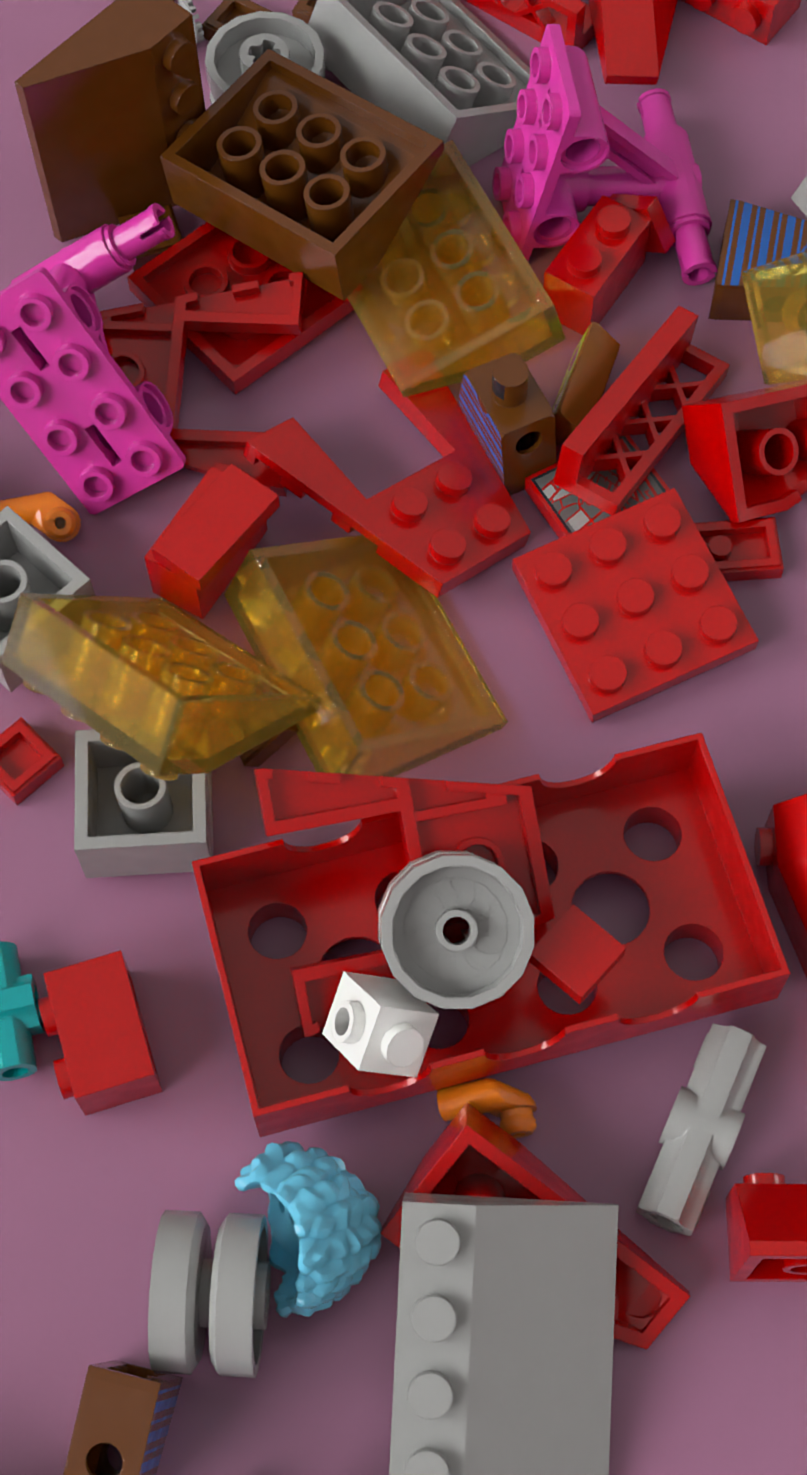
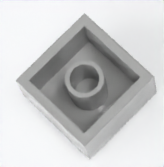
[0,506,101,692]
[74,723,214,878]

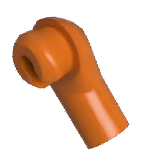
[0,492,81,542]
[437,1078,537,1139]

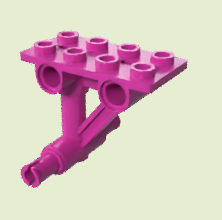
[492,24,718,286]
[0,203,186,515]

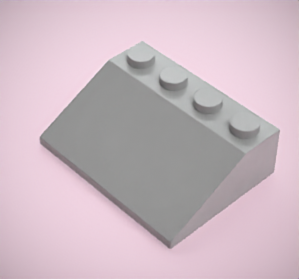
[308,0,530,173]
[389,1192,619,1475]

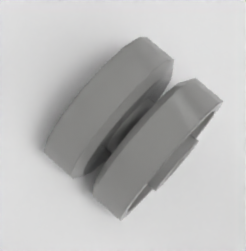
[205,11,326,105]
[378,851,534,1009]
[148,1210,271,1378]

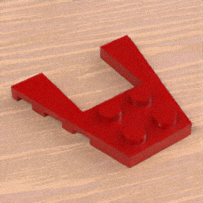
[100,272,305,497]
[243,349,531,598]
[254,768,555,1037]

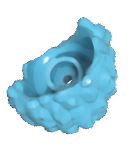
[235,1141,382,1318]

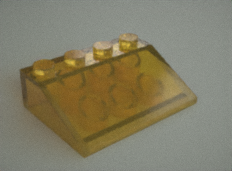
[347,140,566,397]
[224,535,508,777]
[1,593,323,781]

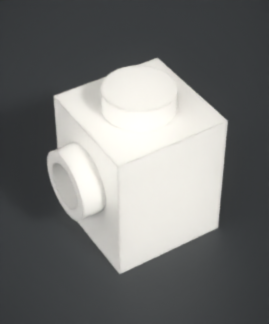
[322,971,439,1077]

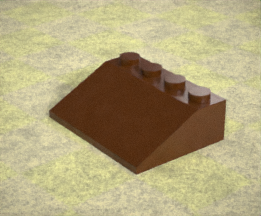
[14,0,206,242]
[160,49,445,301]

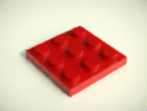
[127,222,365,395]
[512,488,759,723]

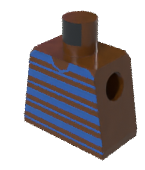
[708,199,807,322]
[458,353,557,496]
[63,1360,183,1475]

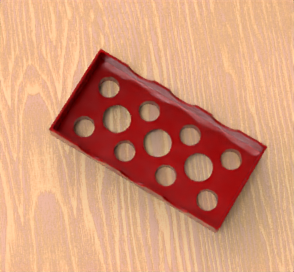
[192,732,790,1137]

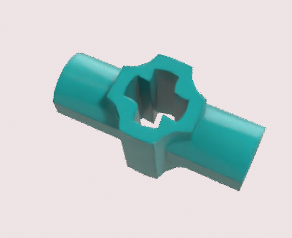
[0,941,44,1081]

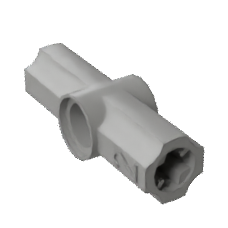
[636,1023,767,1237]

